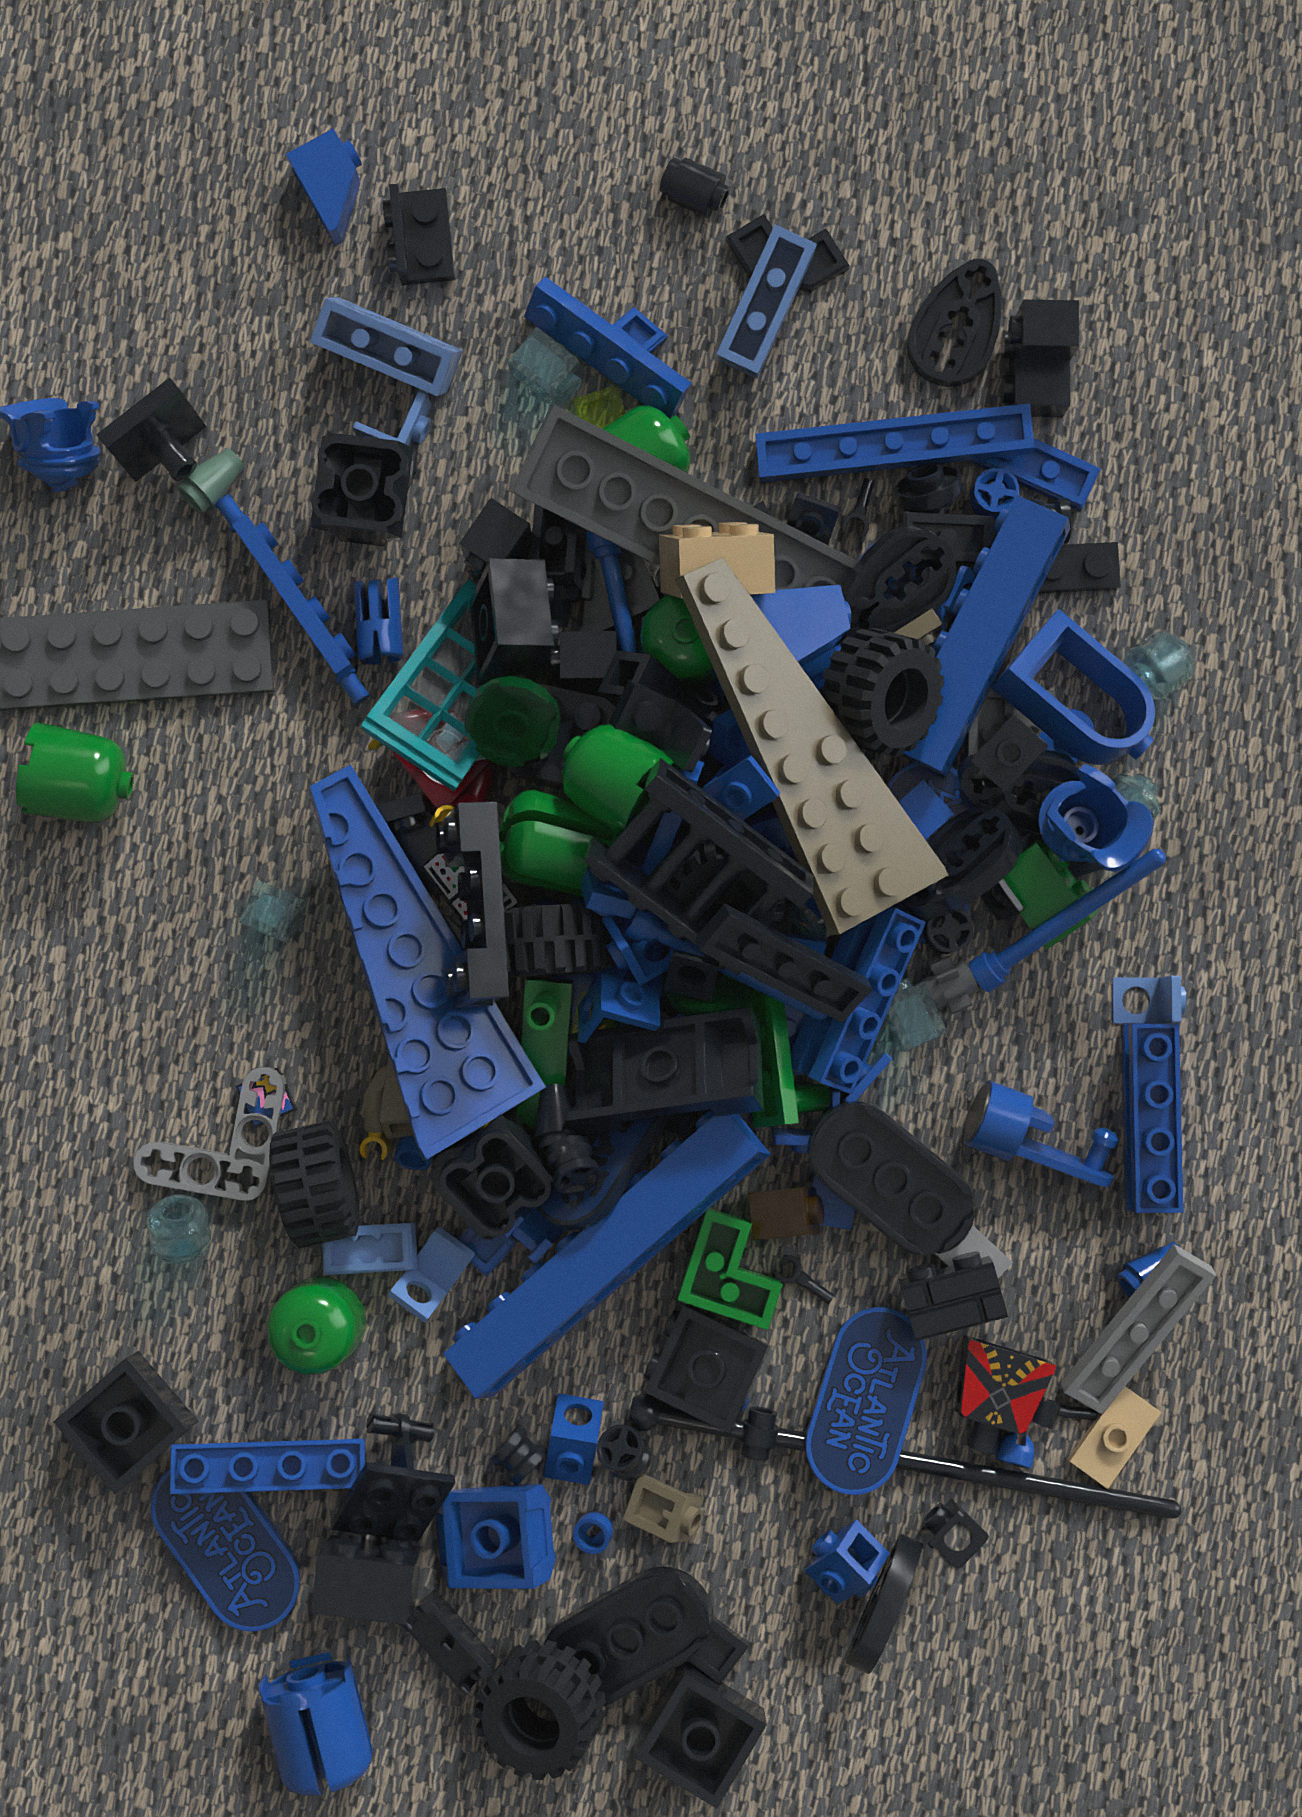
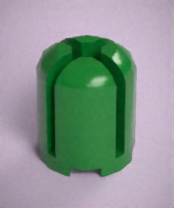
[498,790,617,900]

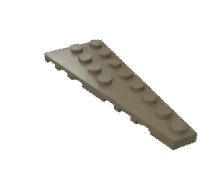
[675,558,948,935]

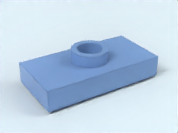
[322,1222,418,1275]

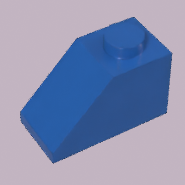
[286,128,362,246]

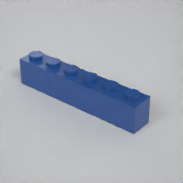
[900,495,1071,777]

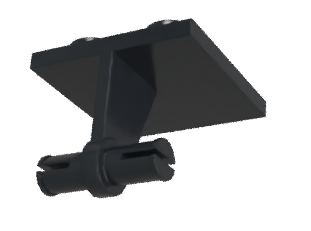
[330,1413,456,1542]

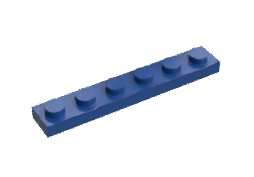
[755,403,1035,483]

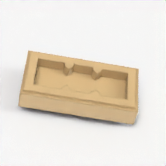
[1067,1386,1162,1489]

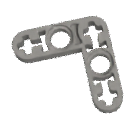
[134,1067,287,1201]

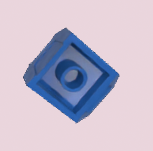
[436,1484,556,1589]

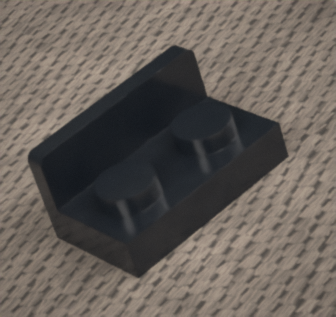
[383,183,456,286]

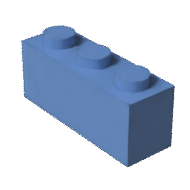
[716,224,817,379]
[310,297,463,396]

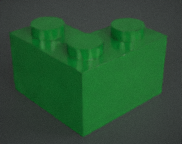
[677,1207,783,1330]

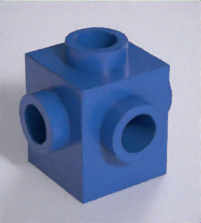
[804,1519,890,1604]

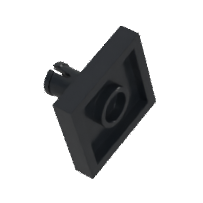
[96,377,207,482]

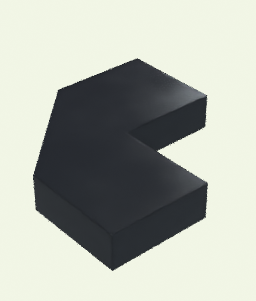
[725,214,850,292]

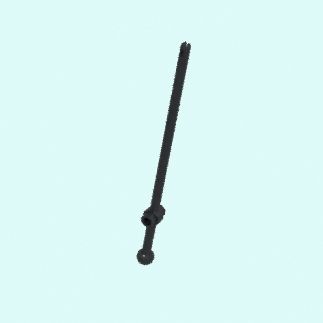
[628,1394,1182,1519]

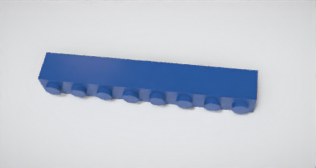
[443,1110,771,1399]

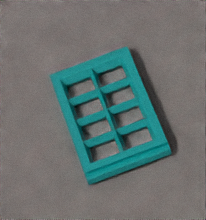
[359,579,559,791]

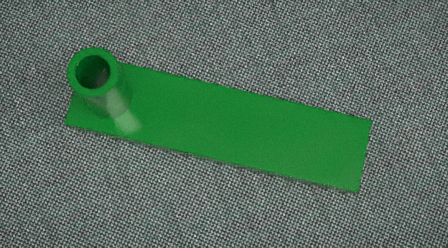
[517,977,574,1131]
[744,989,831,1128]

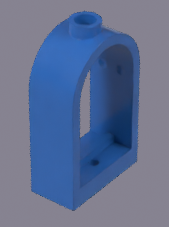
[991,609,1155,765]

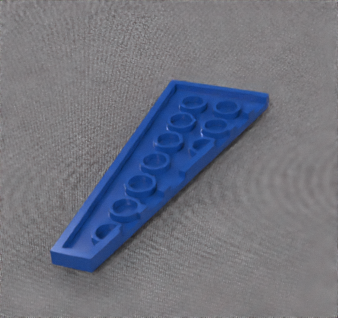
[308,764,546,1161]

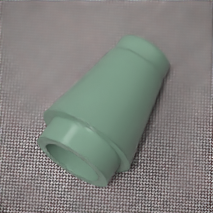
[176,448,245,514]

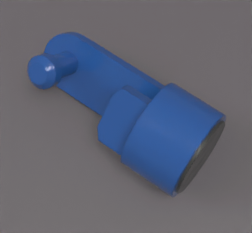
[964,1080,1118,1187]

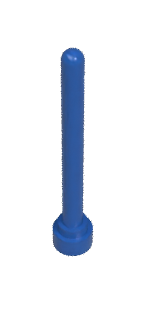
[585,531,644,740]
[968,849,1166,993]
[621,907,828,1020]

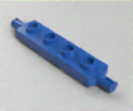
[215,494,371,706]

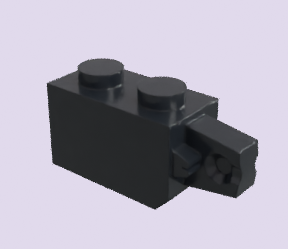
[530,504,587,627]

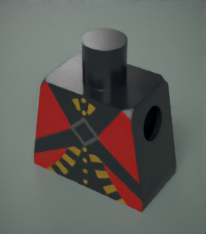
[955,1335,1056,1454]

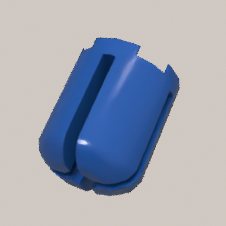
[258,1652,373,1796]

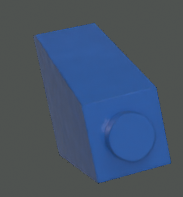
[749,585,851,666]

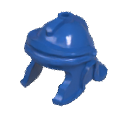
[0,398,101,492]
[1038,764,1154,872]

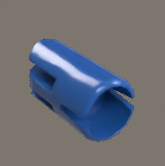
[354,577,404,665]

